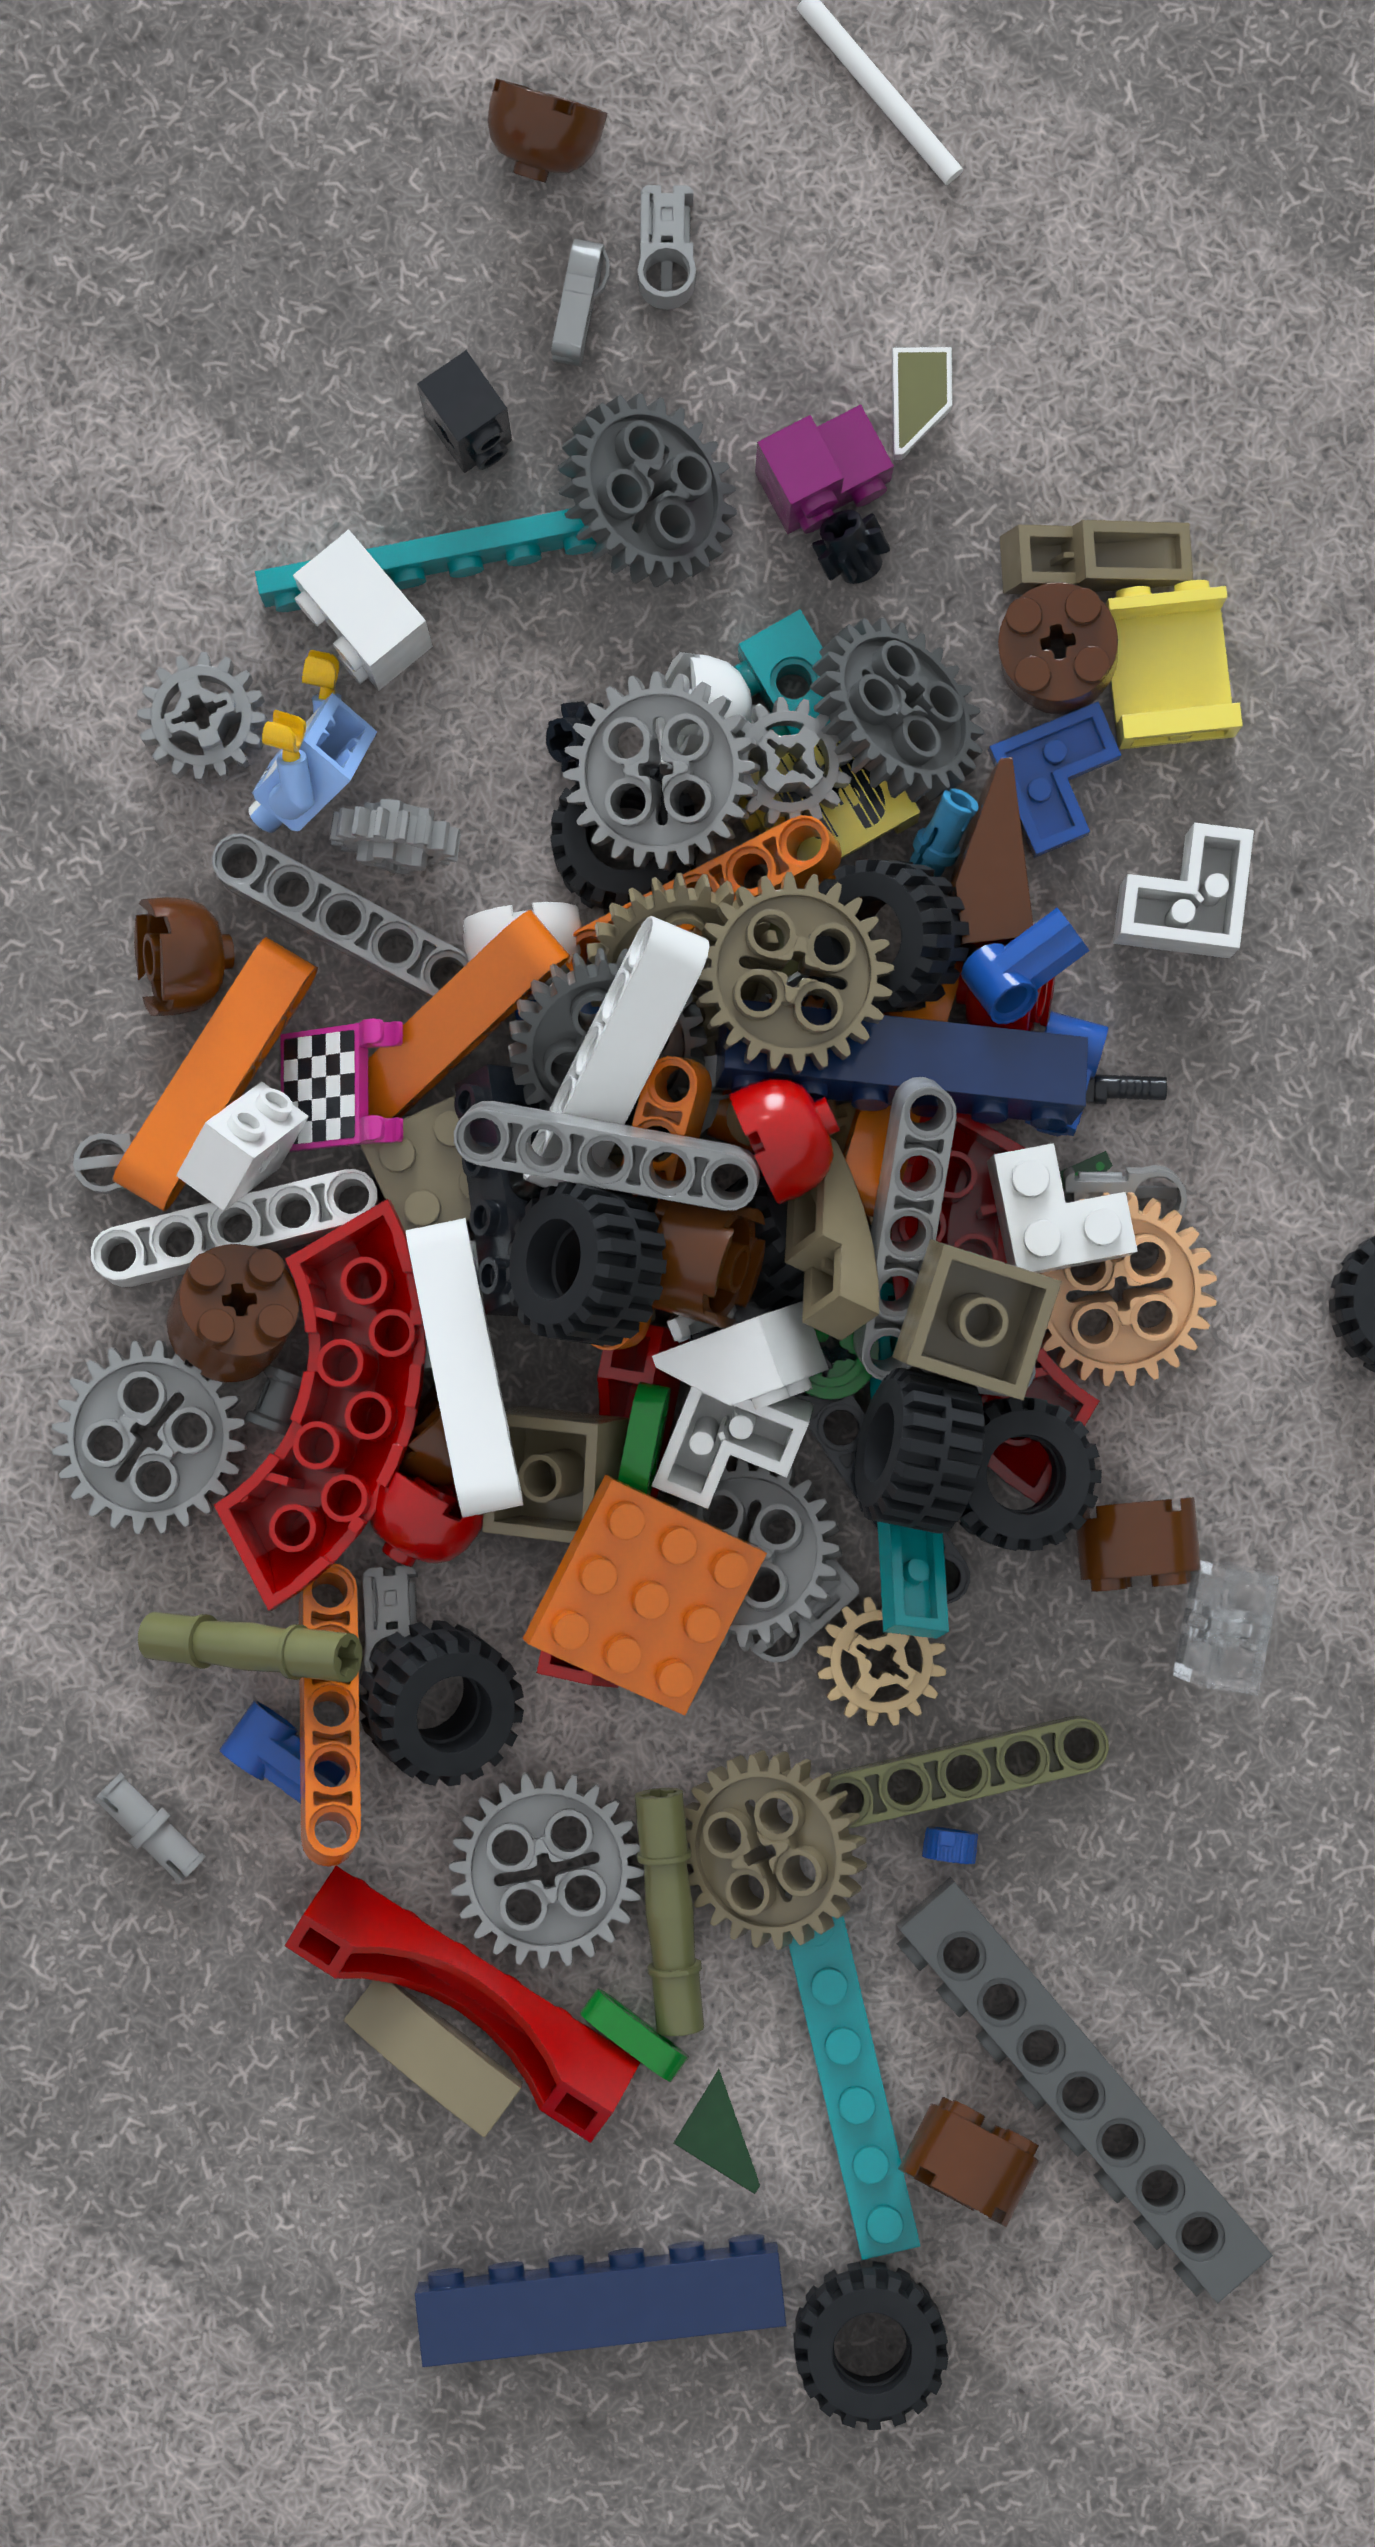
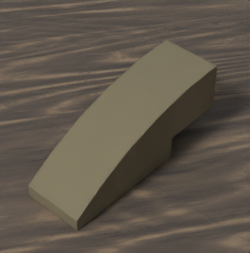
[1000,520,1193,594]
[785,1138,879,1341]
[343,1980,523,2138]

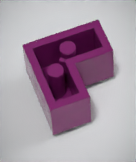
[755,404,894,534]

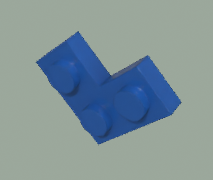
[988,701,1121,858]

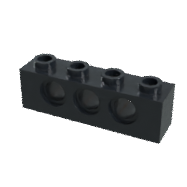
[454,1064,544,1316]

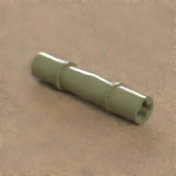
[138,1612,362,1683]
[634,1787,704,2036]

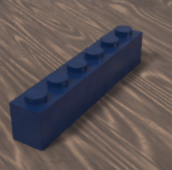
[715,1000,1088,1130]
[415,2234,787,2367]

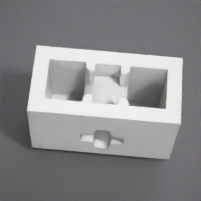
[176,1082,309,1211]

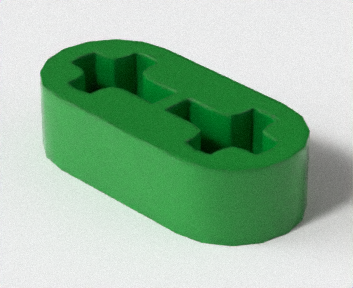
[618,1381,671,1495]
[580,1988,689,2082]

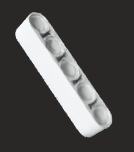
[523,916,709,1188]
[91,1169,382,1287]
[406,1218,524,1518]

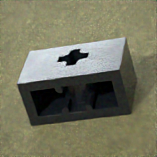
[417,350,512,473]

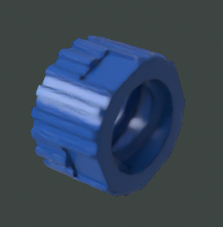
[922,1826,978,1864]

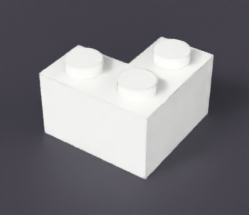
[293,529,433,691]
[1113,822,1254,958]
[987,1143,1138,1274]
[652,1386,814,1509]

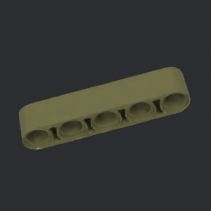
[826,1716,1109,1828]

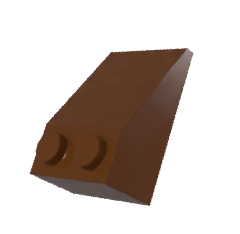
[948,757,1033,960]

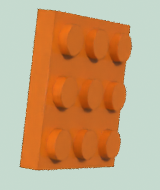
[522,1474,767,1716]

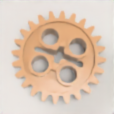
[1039,1192,1217,1386]

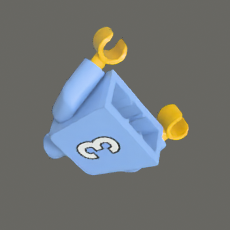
[249,650,377,833]

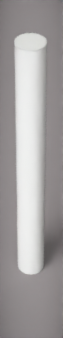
[797,0,963,185]

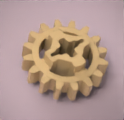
[816,1597,946,1726]

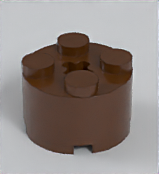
[998,583,1118,714]
[652,1199,766,1329]
[167,1244,299,1382]
[1076,1497,1201,1592]
[898,2097,1039,2227]

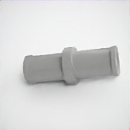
[93,1772,206,1885]

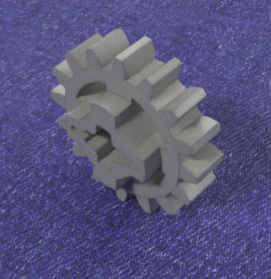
[137,652,268,784]
[736,697,853,829]
[329,799,461,874]

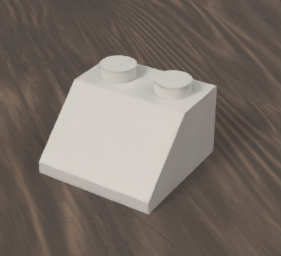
[652,1301,829,1410]

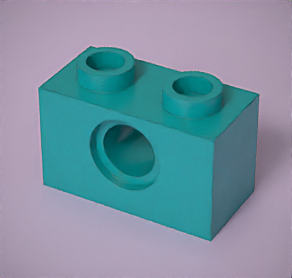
[734,609,830,736]

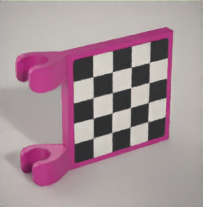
[280,1018,403,1152]

